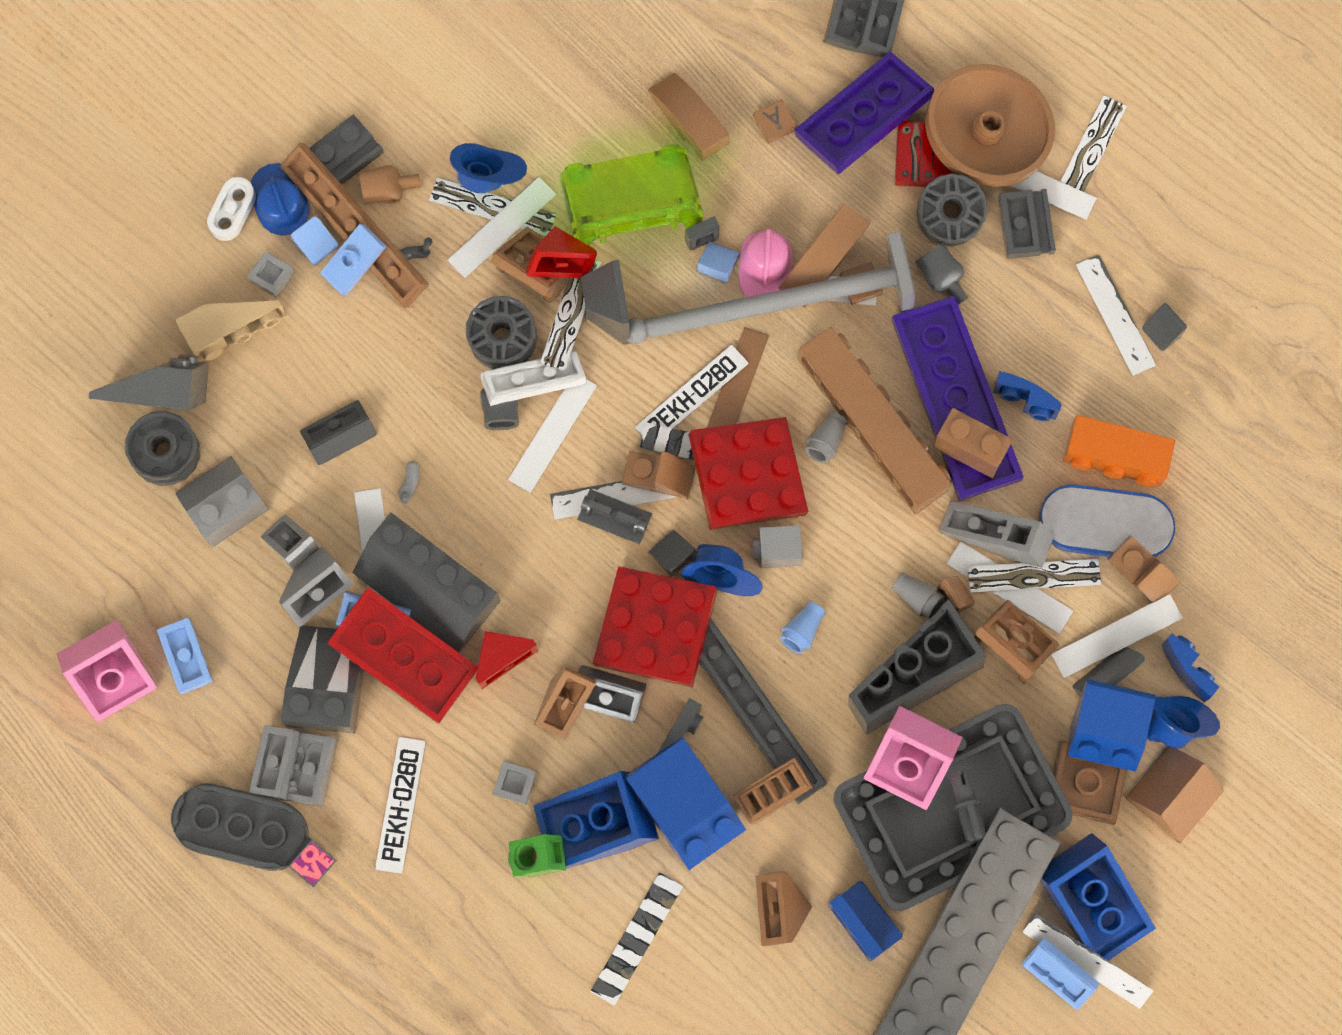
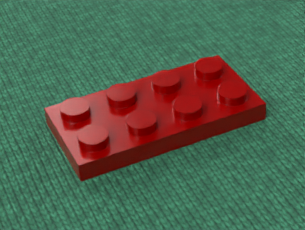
[327,587,478,724]

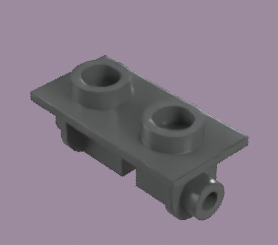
[577,489,652,545]

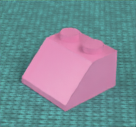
[57,620,157,723]
[863,706,963,810]

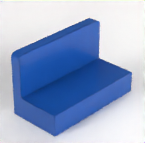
[827,881,902,962]

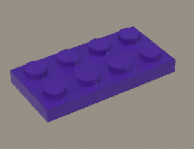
[794,51,934,175]

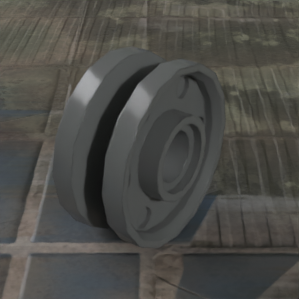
[916,174,988,247]
[466,296,537,368]
[125,411,200,486]

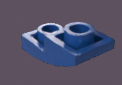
[993,371,1062,421]
[1162,634,1220,703]

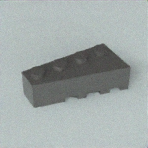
[848,599,986,735]

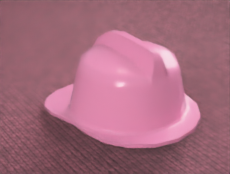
[739,229,793,297]

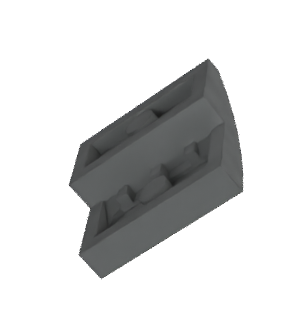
[823,0,904,57]

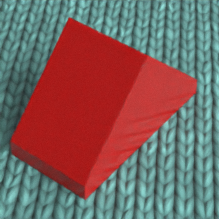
[525,226,597,278]
[476,631,538,690]

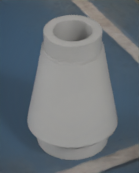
[805,412,847,463]
[892,573,945,619]

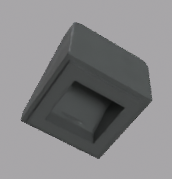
[1142,303,1187,351]
[649,530,696,577]

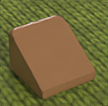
[937,576,975,614]

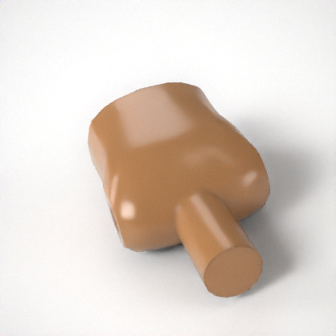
[359,165,421,205]

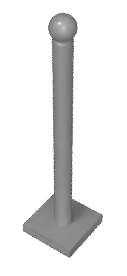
[627,231,915,344]

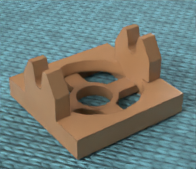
[491,227,568,303]
[974,600,1060,684]

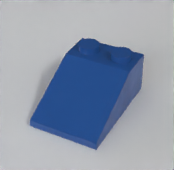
[624,736,746,870]
[533,771,659,869]
[1040,833,1156,961]

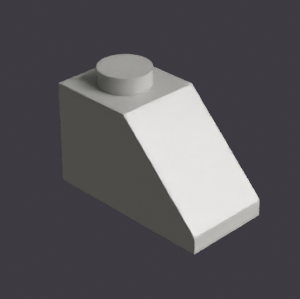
[279,547,353,628]

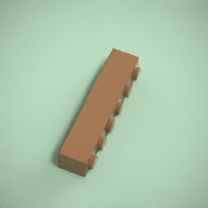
[797,327,951,515]

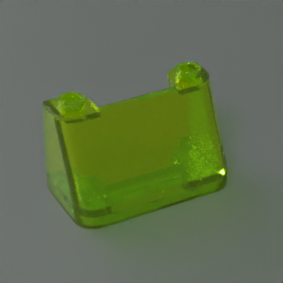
[559,144,703,246]

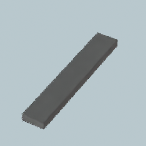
[699,618,827,804]

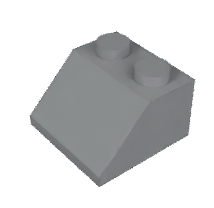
[175,456,268,548]

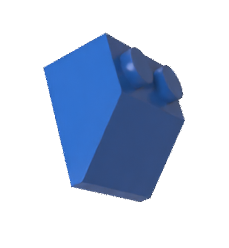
[1068,679,1156,772]

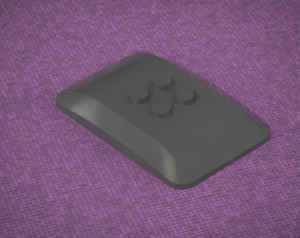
[833,704,1073,911]

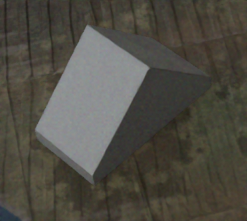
[261,514,319,571]

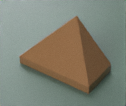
[534,667,596,738]
[755,871,812,946]

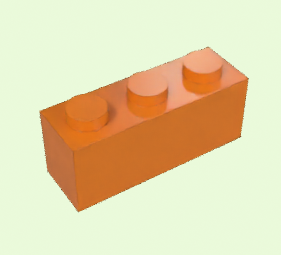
[1063,415,1176,487]

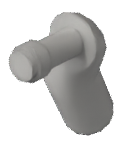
[398,461,420,503]

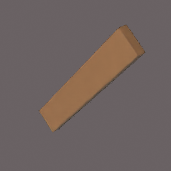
[280,143,429,308]

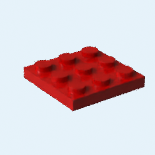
[688,417,809,530]
[593,566,718,688]

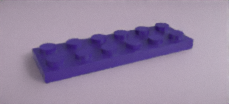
[891,296,1024,501]

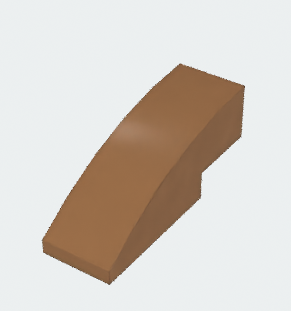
[648,73,729,161]
[779,203,870,308]

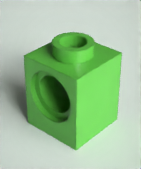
[508,834,566,877]

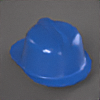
[450,143,527,193]
[251,163,309,236]
[682,544,763,597]
[1147,696,1220,749]

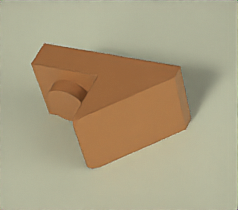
[622,450,695,499]
[1107,535,1180,603]

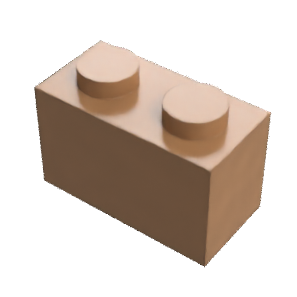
[933,408,1013,479]

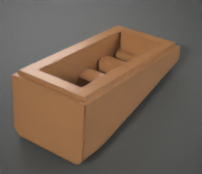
[733,758,814,825]

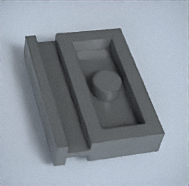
[310,114,384,185]
[998,189,1056,259]

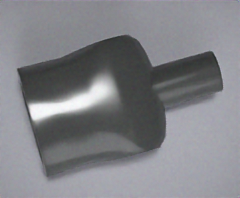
[915,243,968,304]
[480,367,519,430]

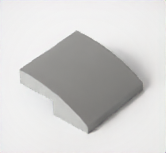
[249,725,337,807]

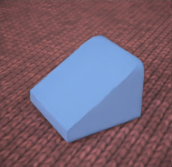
[291,216,339,266]
[697,241,740,283]

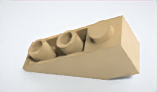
[175,300,286,362]

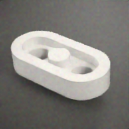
[207,177,256,241]

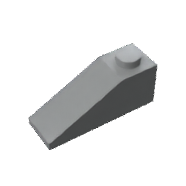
[939,501,1054,568]

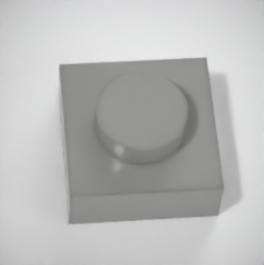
[247,251,295,298]
[493,761,537,805]

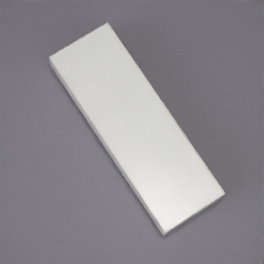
[480,350,586,406]

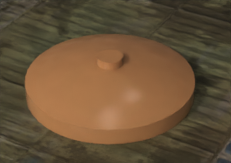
[925,64,1055,187]

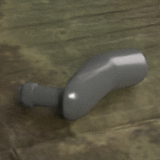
[399,237,433,261]

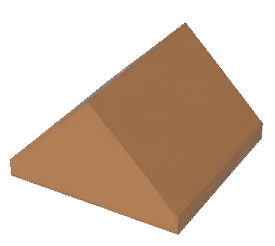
[1126,746,1224,843]

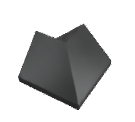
[581,260,631,345]

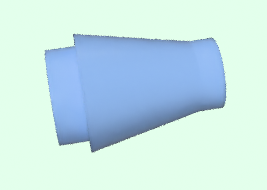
[780,602,825,654]

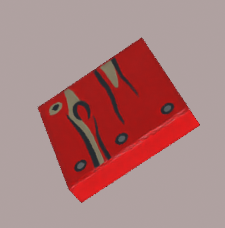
[895,121,955,187]

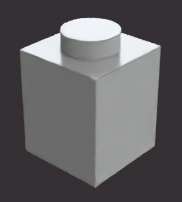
[753,525,803,568]

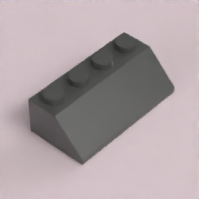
[352,512,500,653]

